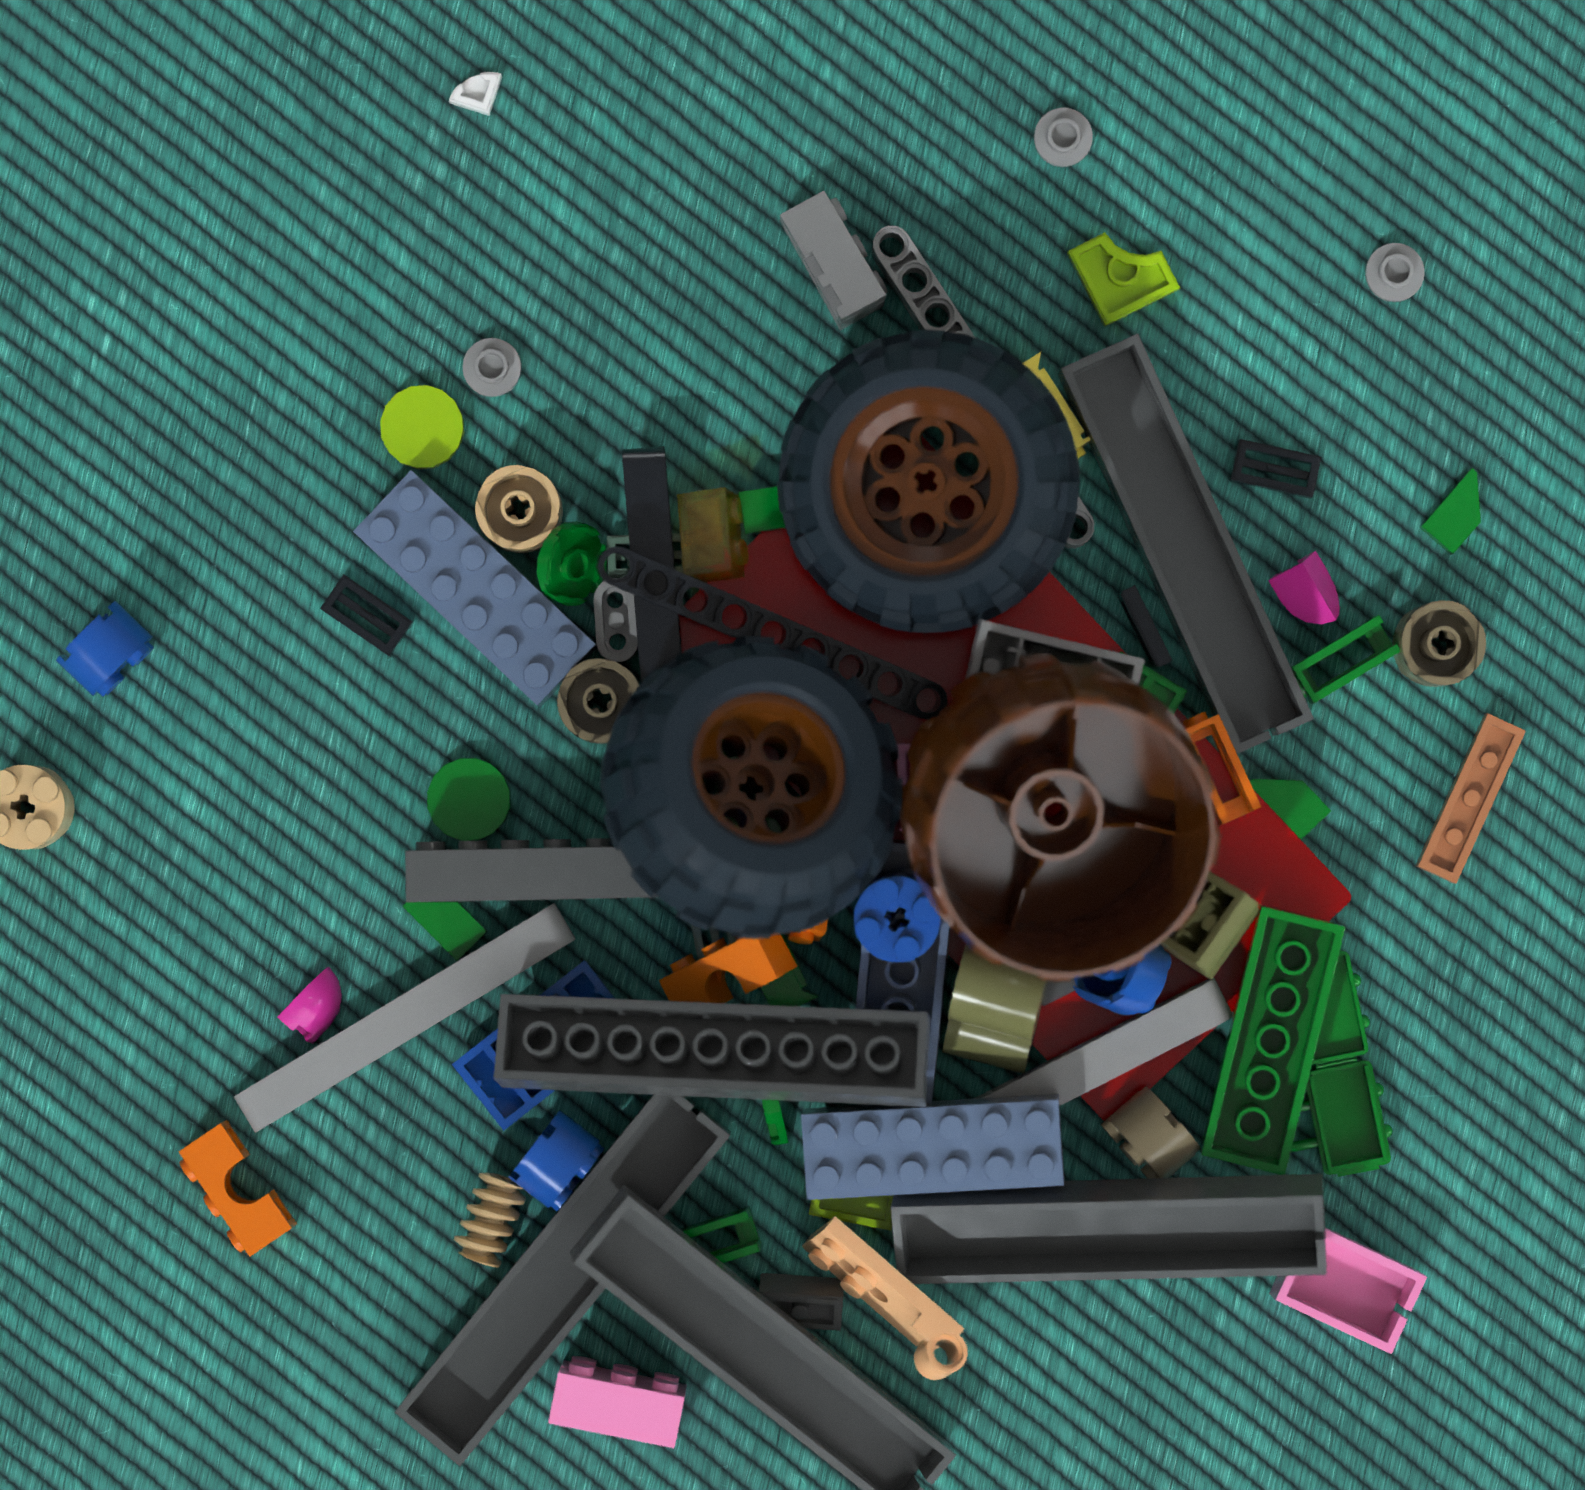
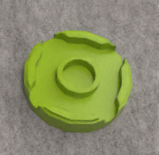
[380,385,464,469]

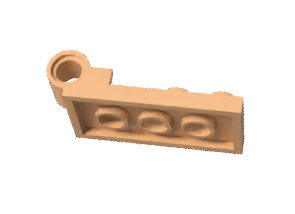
[802,1216,968,1380]

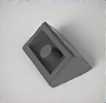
[759,1273,844,1331]

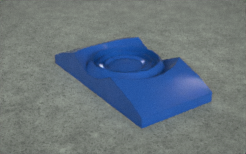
[452,960,616,1131]

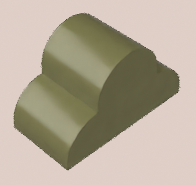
[1159,871,1260,980]
[942,944,1048,1074]

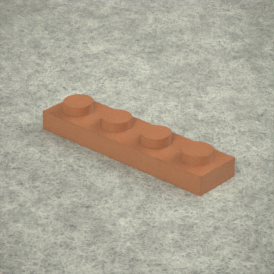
[1415,713,1526,884]

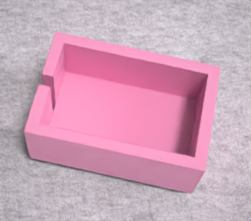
[1269,1227,1427,1354]
[548,1356,687,1448]

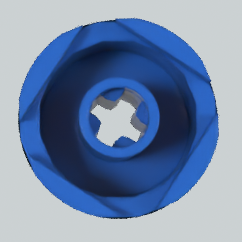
[56,601,154,697]
[854,872,942,962]
[1073,944,1171,1015]
[508,1110,605,1211]

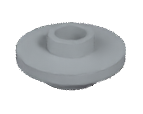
[1034,108,1093,167]
[1365,243,1425,302]
[463,338,522,397]

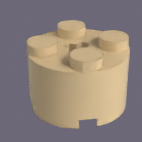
[475,465,563,553]
[0,765,75,850]

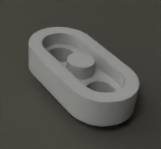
[594,582,638,663]

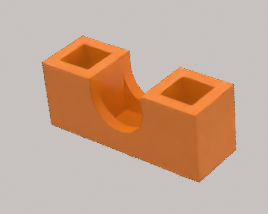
[659,934,798,1003]
[179,1120,297,1257]

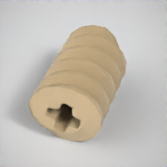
[453,1173,526,1268]

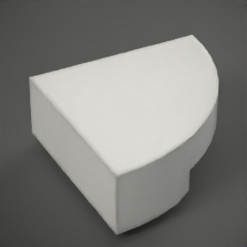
[449,72,502,116]

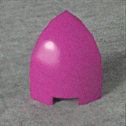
[1268,551,1340,624]
[277,967,342,1044]

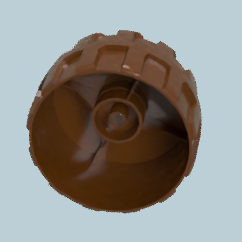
[900,653,1220,981]

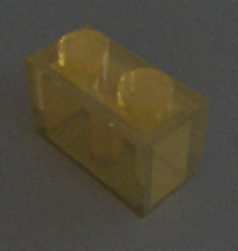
[677,487,749,583]

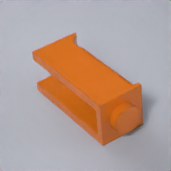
[1183,711,1261,826]

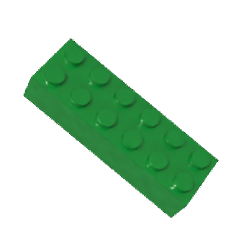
[1200,905,1345,1175]

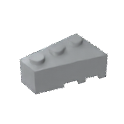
[780,191,888,330]

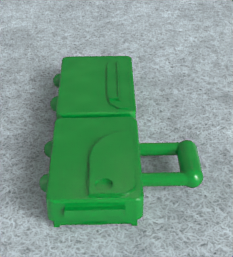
[1290,950,1393,1177]

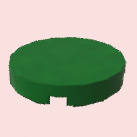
[537,521,607,606]
[427,758,511,841]

